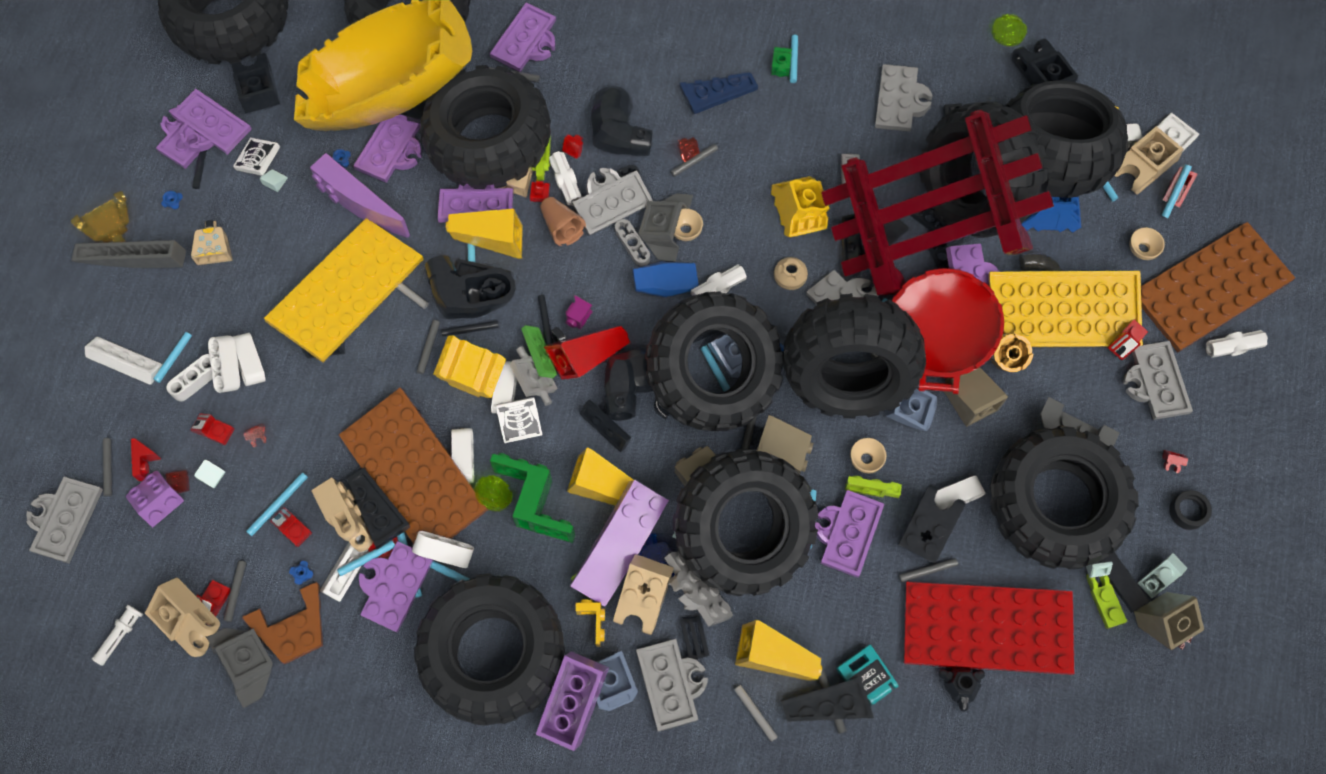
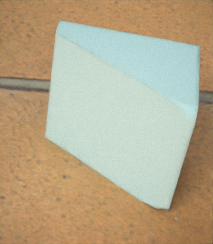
[260,169,288,192]
[194,460,225,488]
[1086,561,1113,578]

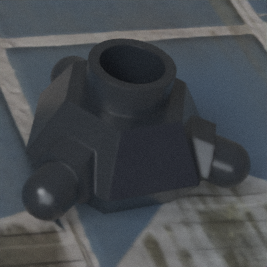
[938,668,985,712]

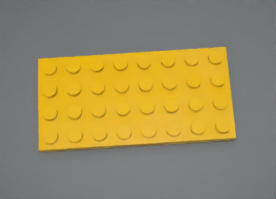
[264,219,423,362]
[988,271,1143,347]

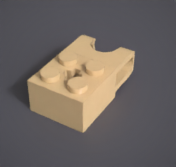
[1114,126,1184,194]
[311,477,373,552]
[613,554,674,635]
[145,577,220,657]

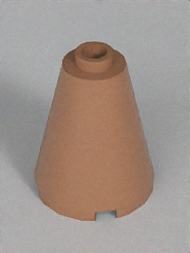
[540,197,586,246]

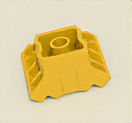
[771,176,830,238]
[433,335,506,398]

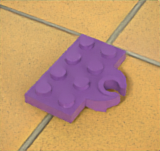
[490,3,556,72]
[171,89,251,155]
[156,105,200,169]
[354,114,422,183]
[438,184,513,223]
[946,244,1000,285]
[815,490,884,578]
[359,541,434,633]

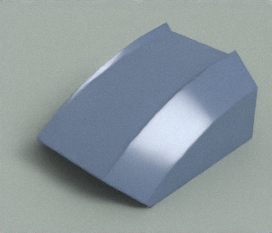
[707,333,742,378]
[884,386,937,431]
[597,651,638,711]

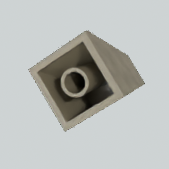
[944,367,1008,427]
[757,415,814,474]
[675,446,716,487]
[1134,592,1204,650]

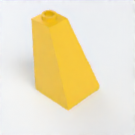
[446,209,523,259]
[567,448,633,506]
[735,620,822,681]

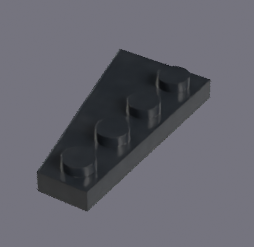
[347,468,410,550]
[781,677,874,722]

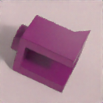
[566,295,593,330]

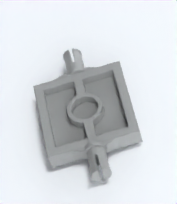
[509,346,558,406]

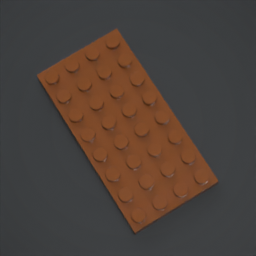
[1141,222,1295,352]
[339,387,489,544]

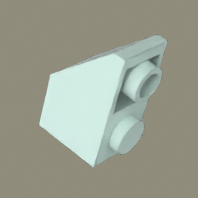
[1138,553,1187,598]

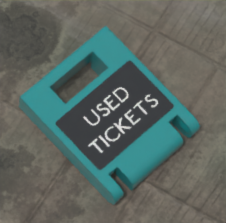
[836,644,899,706]

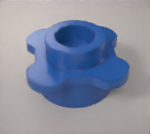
[333,149,351,167]
[161,191,183,209]
[289,561,313,585]

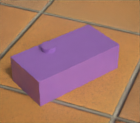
[536,652,609,751]

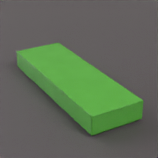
[521,325,557,378]

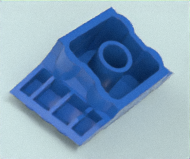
[1021,197,1081,233]

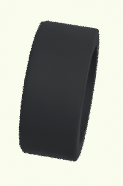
[1169,490,1212,530]

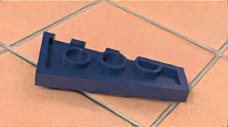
[679,72,758,114]

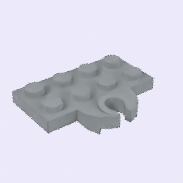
[875,64,932,132]
[572,168,653,236]
[806,270,878,305]
[1123,341,1193,420]
[26,477,103,563]
[665,551,733,627]
[636,639,708,732]

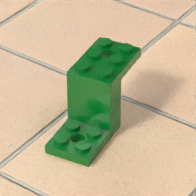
[490,453,575,543]

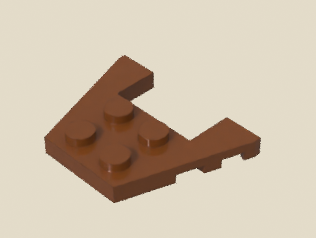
[243,582,323,664]

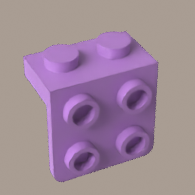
[126,471,184,527]

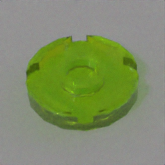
[992,14,1027,47]
[474,475,513,511]

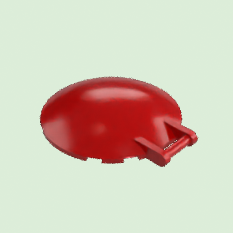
[892,269,1004,394]

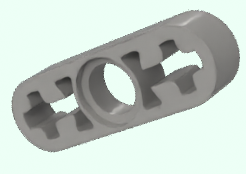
[615,219,650,266]

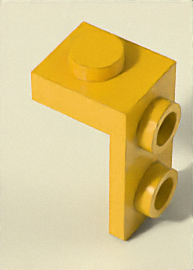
[576,600,605,647]

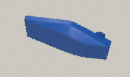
[632,261,699,298]

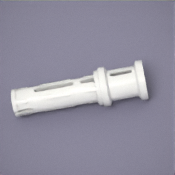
[92,604,143,666]

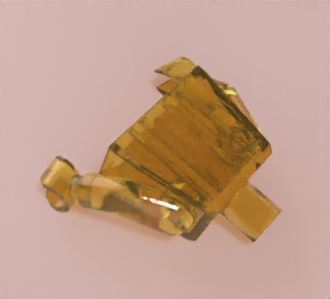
[70,191,129,243]

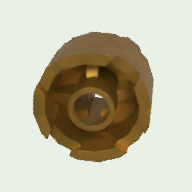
[990,333,1033,372]

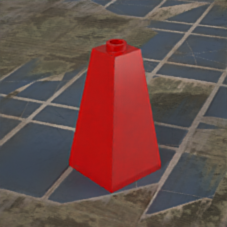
[544,326,630,379]

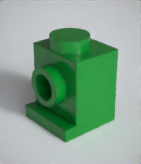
[771,47,792,77]

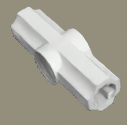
[549,152,582,206]
[691,265,747,296]
[1206,330,1268,358]

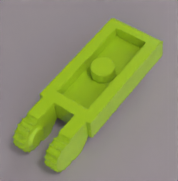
[1086,574,1127,629]

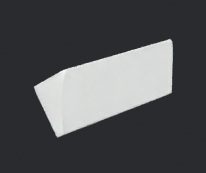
[85,337,163,385]
[320,522,369,602]

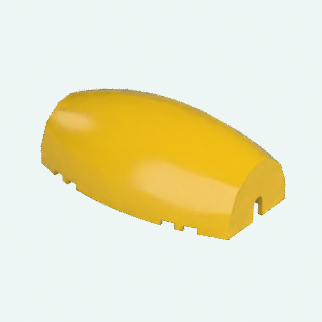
[294,0,472,131]

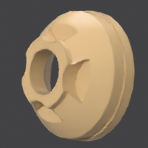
[674,209,703,241]
[1129,228,1165,260]
[774,257,808,290]
[850,438,887,473]

